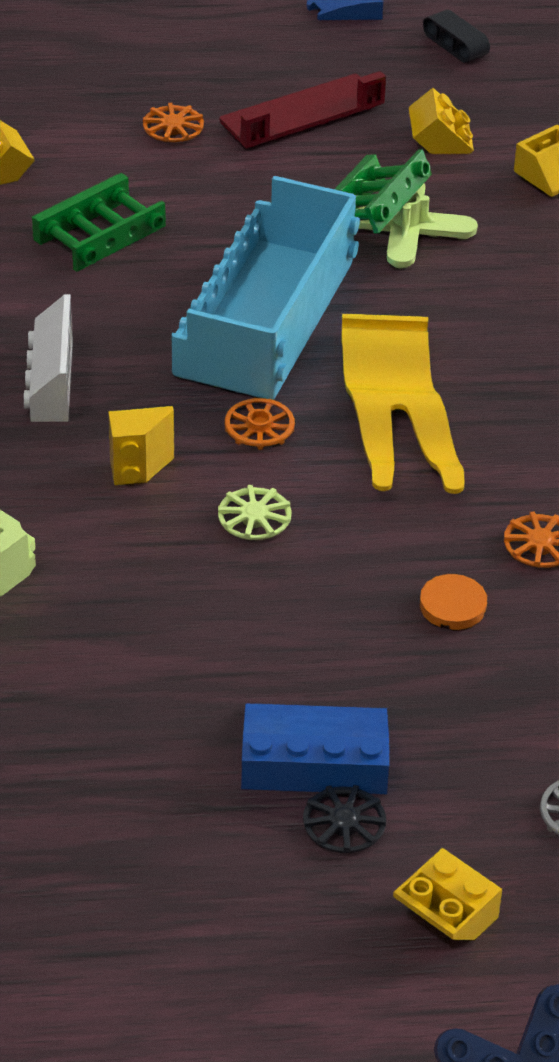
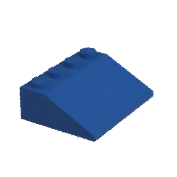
[241,703,389,794]

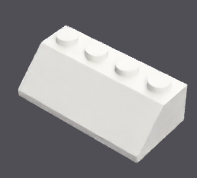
[24,294,73,422]

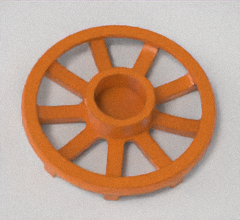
[143,103,204,143]
[224,398,295,450]
[504,511,559,568]

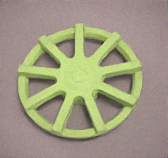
[218,485,292,540]

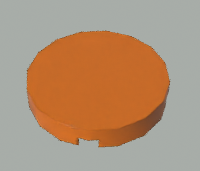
[420,574,487,630]

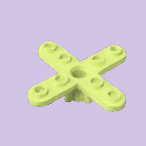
[358,183,478,269]

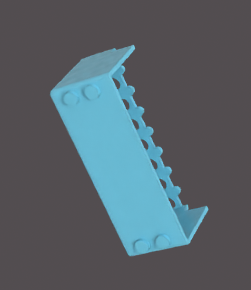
[171,176,360,400]

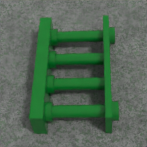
[334,149,432,234]
[32,173,166,272]

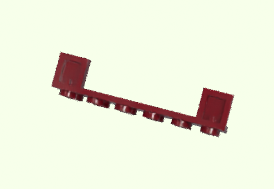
[220,71,386,148]

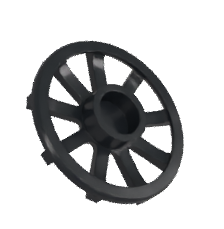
[303,785,386,853]

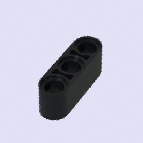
[423,9,490,63]

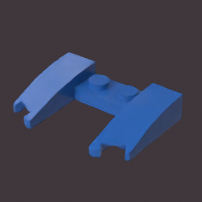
[306,0,383,20]

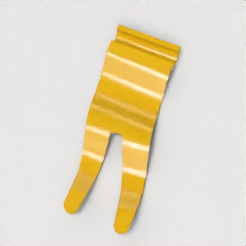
[341,314,464,494]

